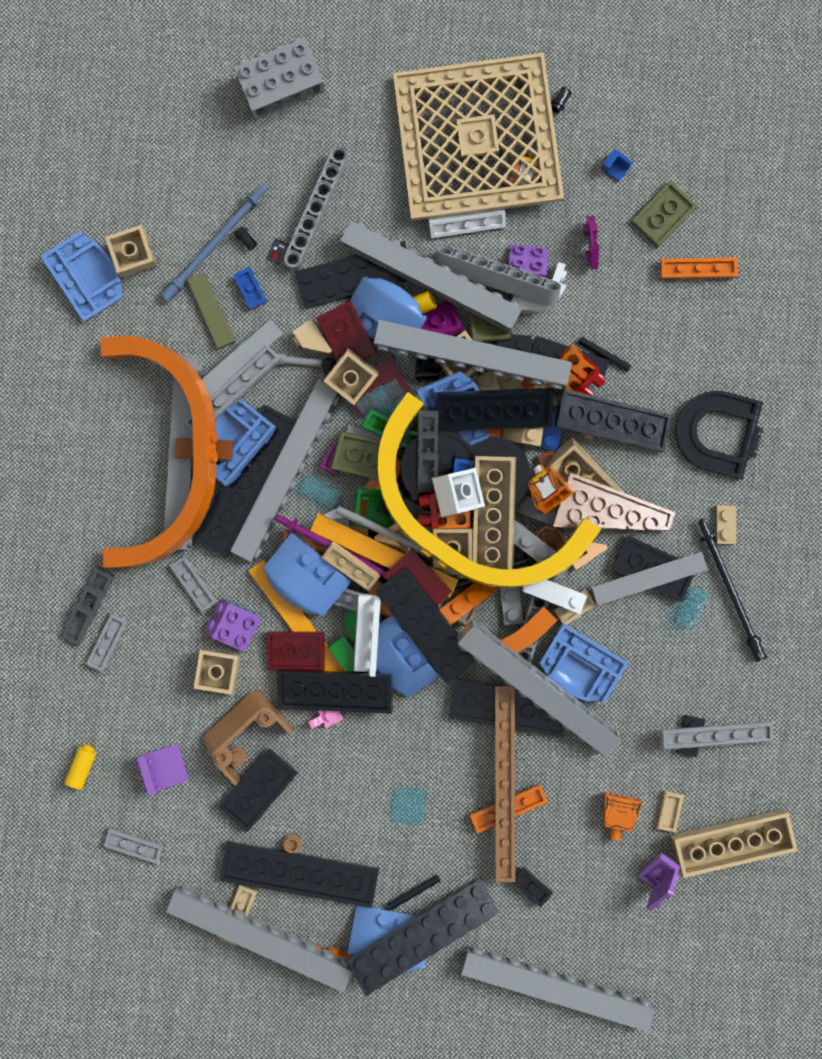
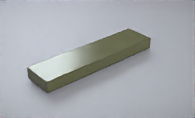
[187,272,236,349]

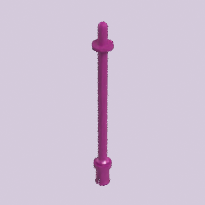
[274,514,387,579]

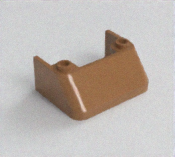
[203,691,295,785]

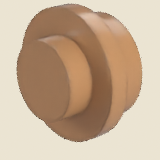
[230,747,247,767]
[282,834,302,853]

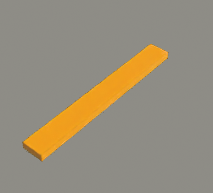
[310,513,459,597]
[249,560,345,672]

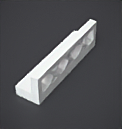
[428,209,506,238]
[353,594,380,677]

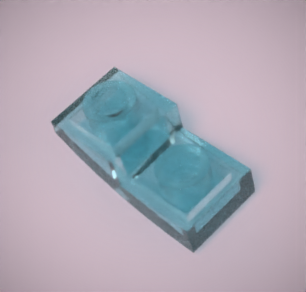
[674,585,711,630]

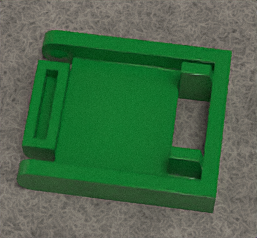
[352,488,402,528]

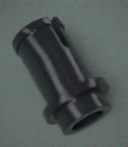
[551,87,572,113]
[234,226,258,251]
[321,357,336,377]
[415,368,439,383]

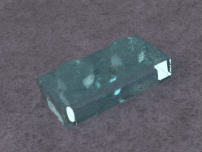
[300,474,342,509]

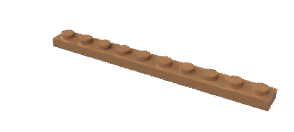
[495,686,515,882]

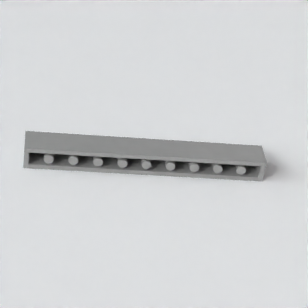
[340,221,522,333]
[374,320,572,390]
[164,357,203,550]
[230,380,341,562]
[457,619,621,757]
[166,886,352,993]
[461,946,655,1032]

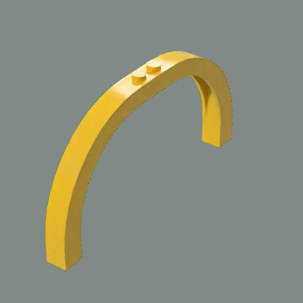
[378,392,601,588]

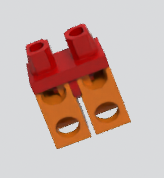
[557,343,606,395]
[419,491,471,529]

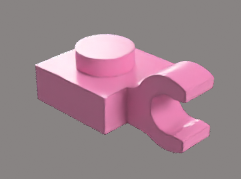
[308,710,344,729]

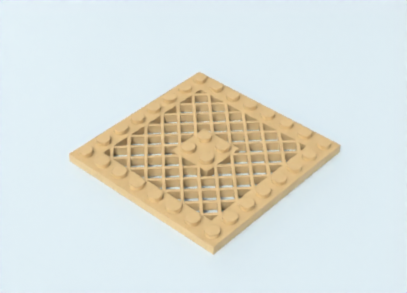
[393,53,564,221]

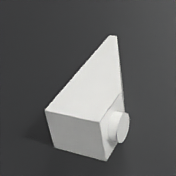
[521,580,587,614]

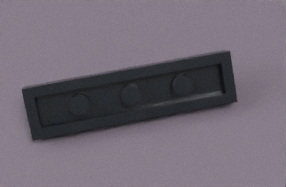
[532,336,610,376]

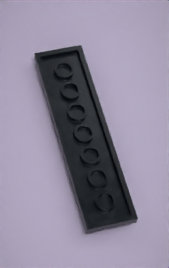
[194,404,297,558]
[220,841,379,908]
[346,878,499,996]

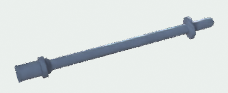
[160,184,267,302]

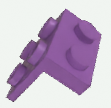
[509,244,548,278]
[205,598,260,651]
[136,744,189,796]
[638,853,680,911]

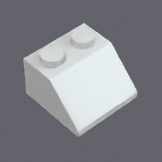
[432,468,485,517]

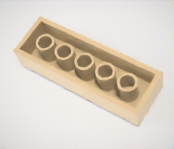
[473,456,516,570]
[670,809,798,878]

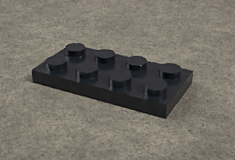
[611,535,694,602]
[219,747,298,832]

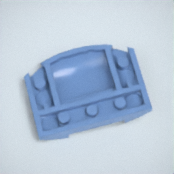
[40,232,123,322]
[351,277,427,358]
[417,371,489,445]
[215,399,276,487]
[263,532,352,616]
[376,614,440,698]
[539,623,629,703]
[348,905,426,973]

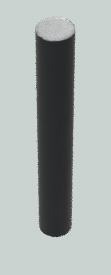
[578,337,631,372]
[387,875,441,911]

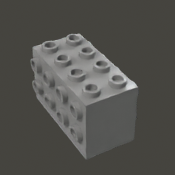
[234,38,325,120]

